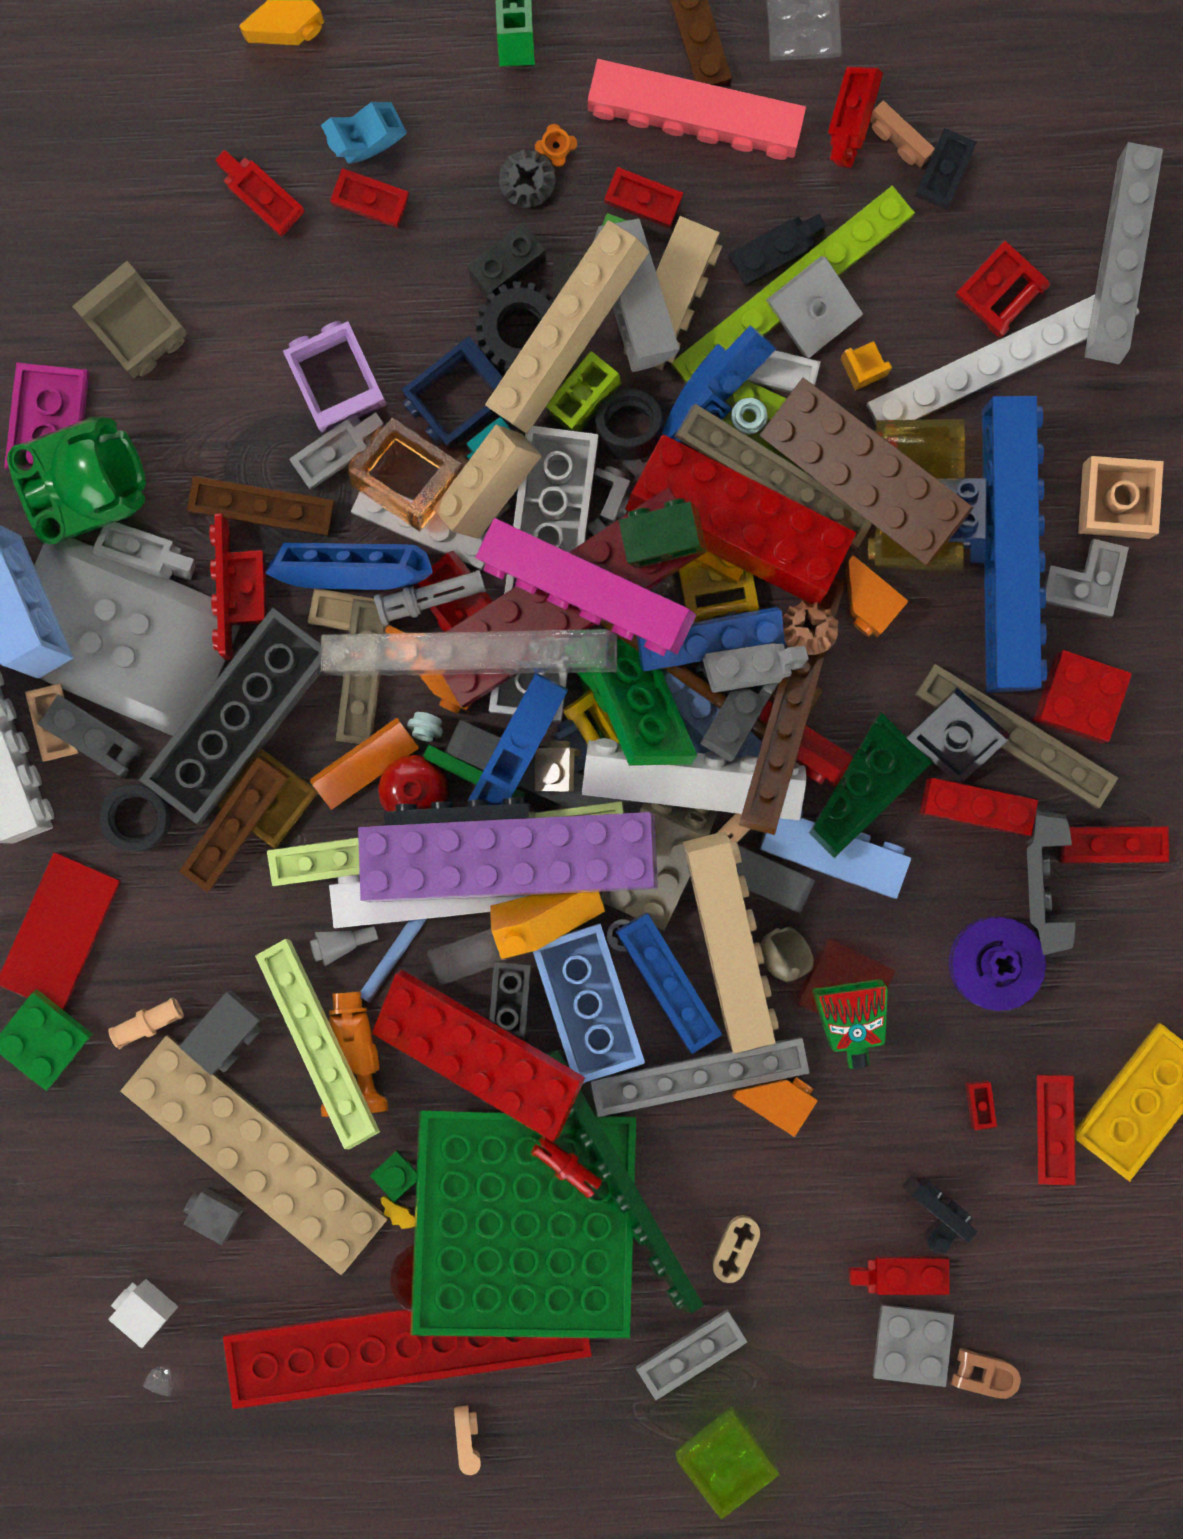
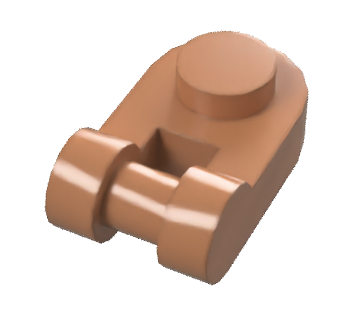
[951,1348,1021,1399]

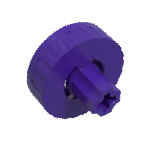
[948,917,1046,1011]

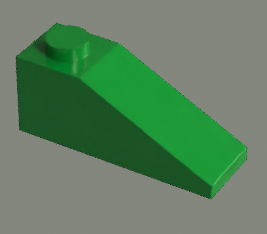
[495,0,535,67]

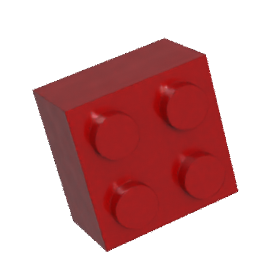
[1033,650,1132,744]

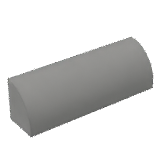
[593,219,679,372]

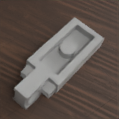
[289,412,386,490]
[92,522,196,580]
[703,643,809,693]

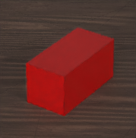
[965,1080,997,1130]

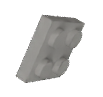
[872,1303,954,1387]

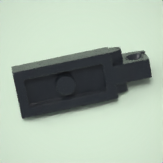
[728,213,827,287]

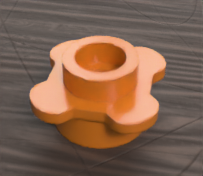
[535,124,577,167]

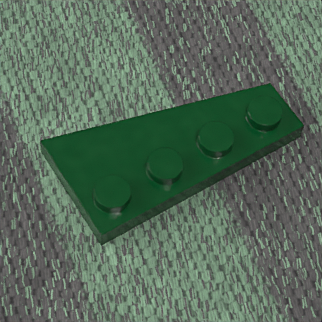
[809,712,932,859]

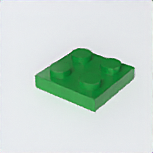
[0,989,93,1091]

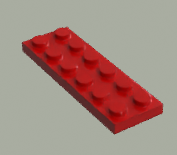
[372,970,585,1142]

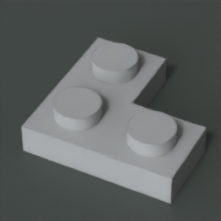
[1044,539,1129,618]

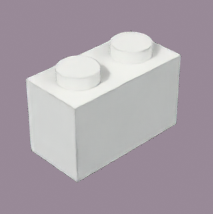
[108,1279,178,1348]

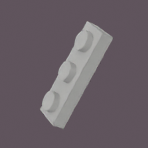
[636,1309,748,1401]

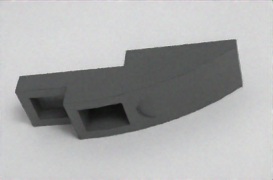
[483,961,531,1103]

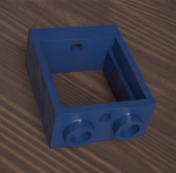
[402,336,503,451]

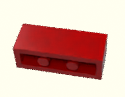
[919,778,1038,836]

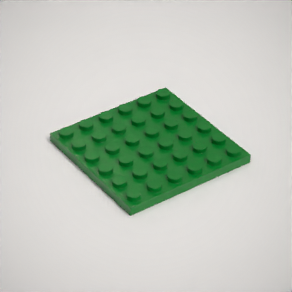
[410,1111,636,1338]

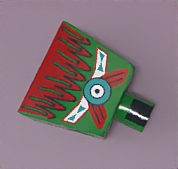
[812,979,888,1069]

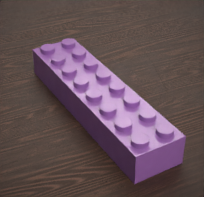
[358,812,658,903]

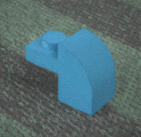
[321,102,407,164]

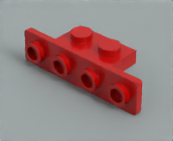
[209,513,267,660]
[408,544,493,632]
[751,701,853,788]

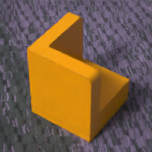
[840,341,892,391]

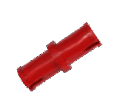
[531,1136,602,1198]

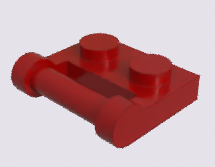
[955,241,1050,338]

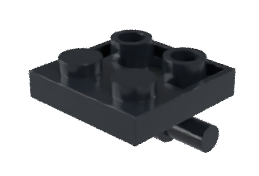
[902,1175,978,1253]

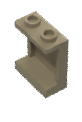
[72,261,188,378]

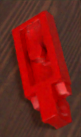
[828,67,883,168]
[215,150,305,237]
[849,1256,950,1295]

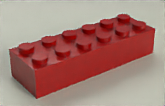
[625,434,856,604]

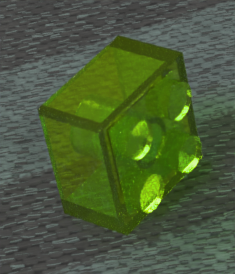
[675,1406,780,1520]

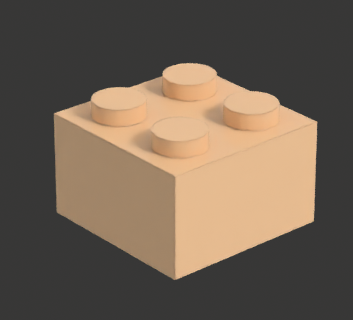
[1078,456,1164,539]

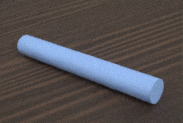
[361,919,427,1003]

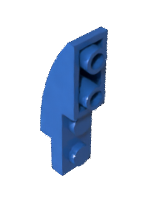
[661,325,776,449]
[469,672,568,806]

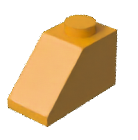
[239,0,324,45]

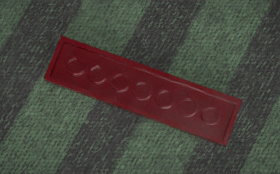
[425,487,709,708]

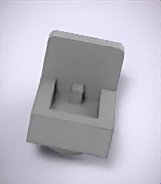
[594,466,630,524]

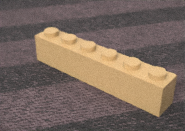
[485,220,649,434]
[683,831,779,1054]

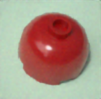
[378,755,450,811]

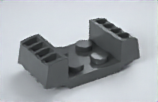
[1027,810,1076,955]

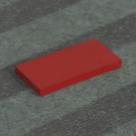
[0,852,121,1010]

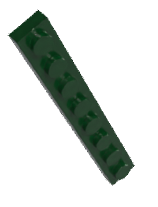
[547,1050,704,1314]

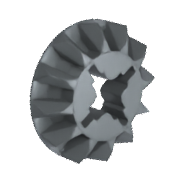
[499,149,556,208]

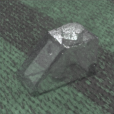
[427,928,507,986]

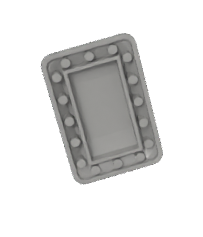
[34,538,241,736]

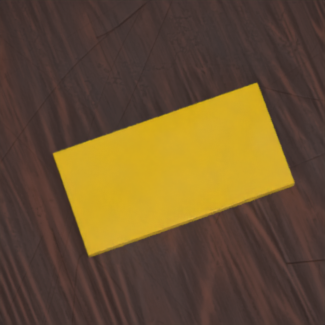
[1076,1023,1183,1182]

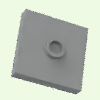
[766,256,863,358]

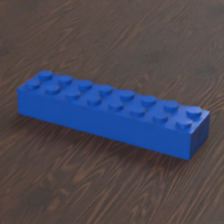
[982,396,1047,693]

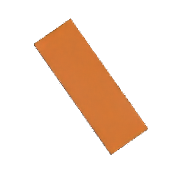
[309,718,419,810]

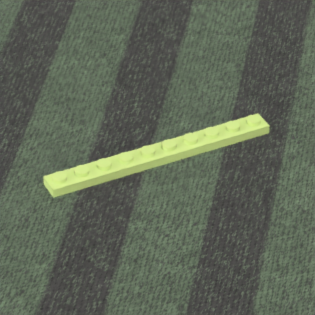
[267,801,625,886]

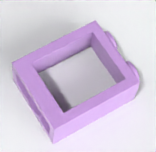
[283,321,387,435]

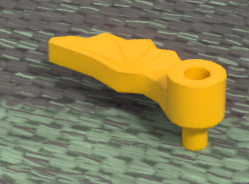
[381,1196,415,1229]

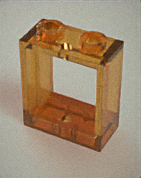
[348,418,462,532]

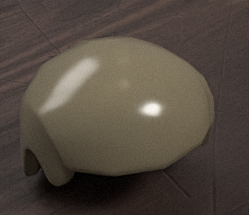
[760,926,814,982]

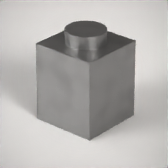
[183,1187,244,1245]

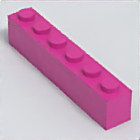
[475,518,697,656]

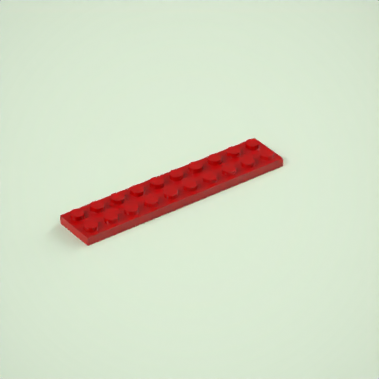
[223,1307,592,1409]

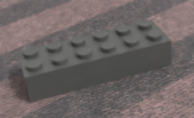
[139,608,334,825]

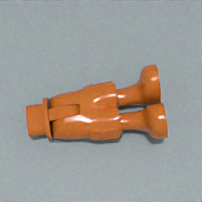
[321,991,388,1117]

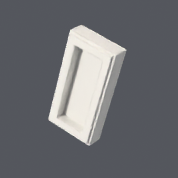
[747,350,821,393]

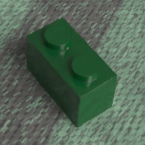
[619,499,707,569]

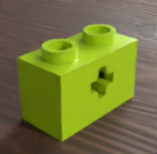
[545,351,622,432]

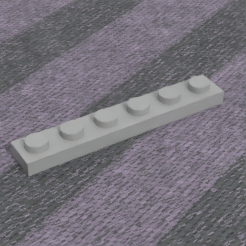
[590,1037,809,1117]

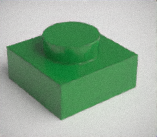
[370,1150,417,1202]

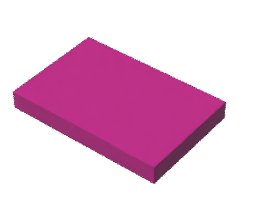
[4,362,89,470]

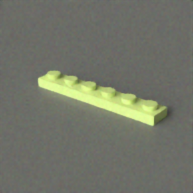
[255,939,380,1149]

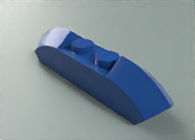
[266,543,433,590]

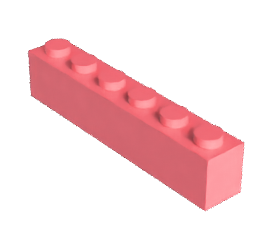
[588,59,806,160]

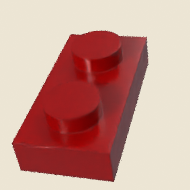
[604,167,683,229]
[330,168,410,228]

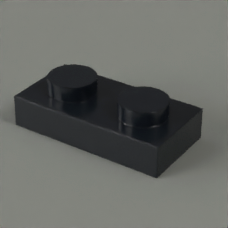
[915,128,977,210]

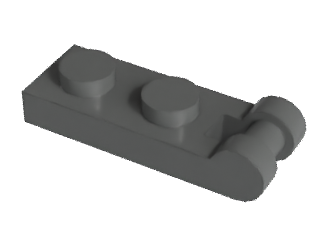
[700,682,779,762]
[38,694,144,779]

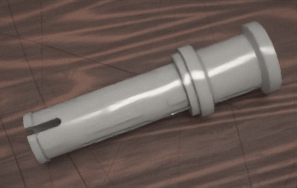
[374,570,486,627]

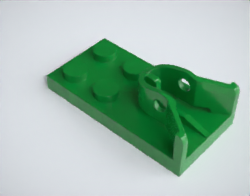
[571,639,698,766]

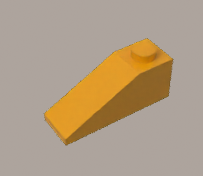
[490,892,605,959]

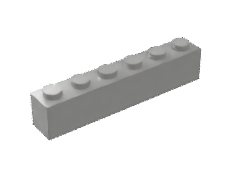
[1084,142,1163,364]

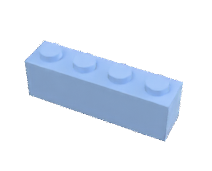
[758,811,911,899]

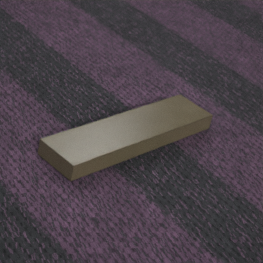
[336,599,387,744]

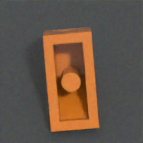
[845,555,908,637]
[732,1077,818,1137]

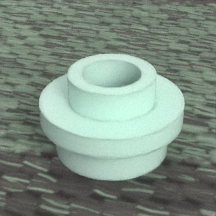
[731,398,767,434]
[407,712,443,742]

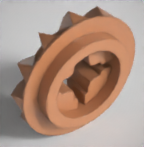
[782,600,838,655]

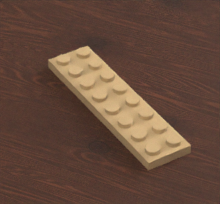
[120,1035,388,1276]

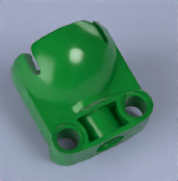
[7,417,146,545]

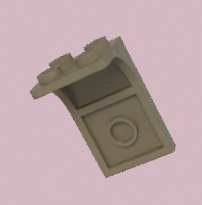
[601,802,718,930]

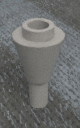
[310,926,378,967]

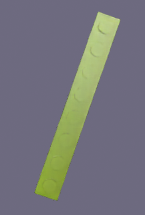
[671,186,915,384]

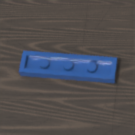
[637,607,785,671]
[615,912,722,1054]

